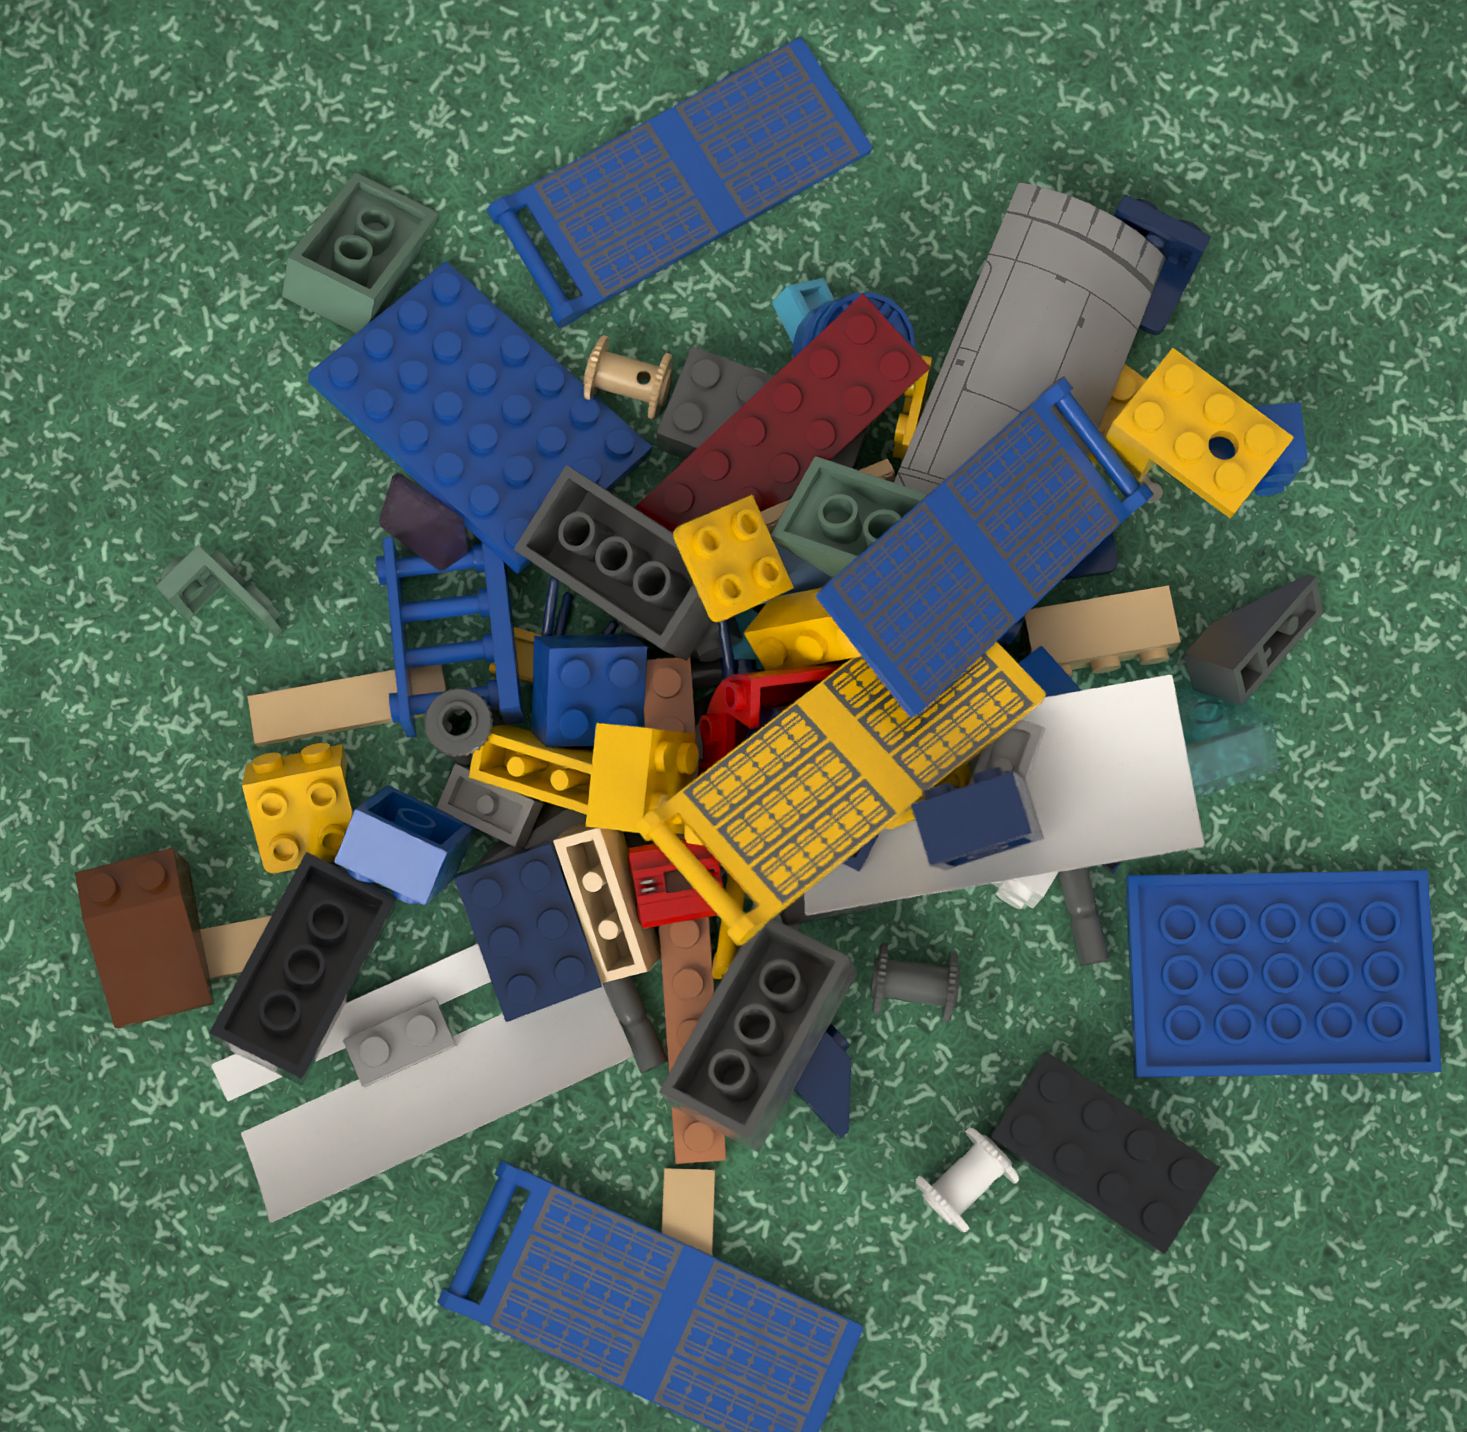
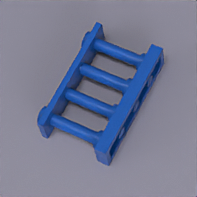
[376,537,524,738]

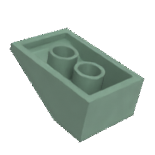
[282,172,439,333]
[771,456,928,578]

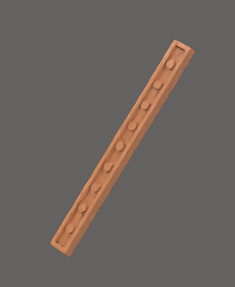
[644,657,726,1164]

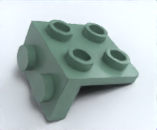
[155,545,283,638]

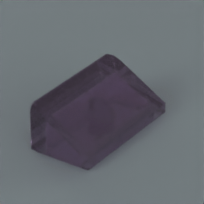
[379,472,468,571]

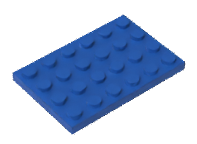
[308,261,653,574]
[1125,870,1442,1078]

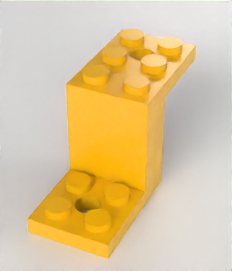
[1088,348,1294,519]

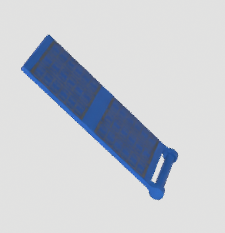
[487,38,872,328]
[816,376,1154,717]
[437,1160,863,1432]

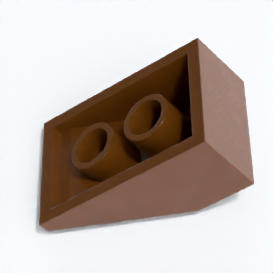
[75,848,215,1029]

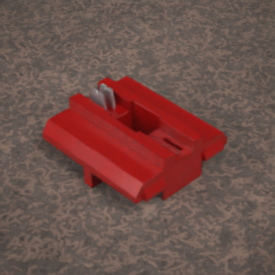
[627,839,727,929]

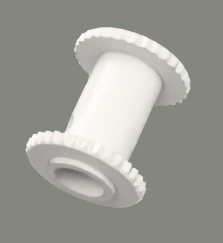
[916,1128,1019,1232]

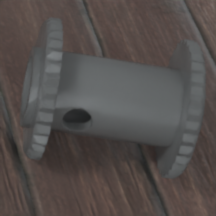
[424,688,504,766]
[870,943,960,1022]

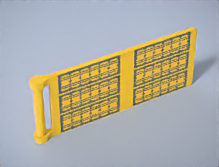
[635,641,1046,946]

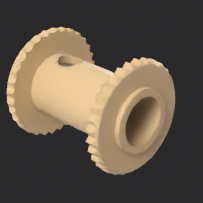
[584,335,673,419]

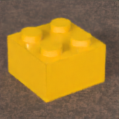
[586,723,699,834]

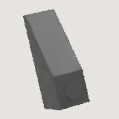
[1184,574,1324,706]

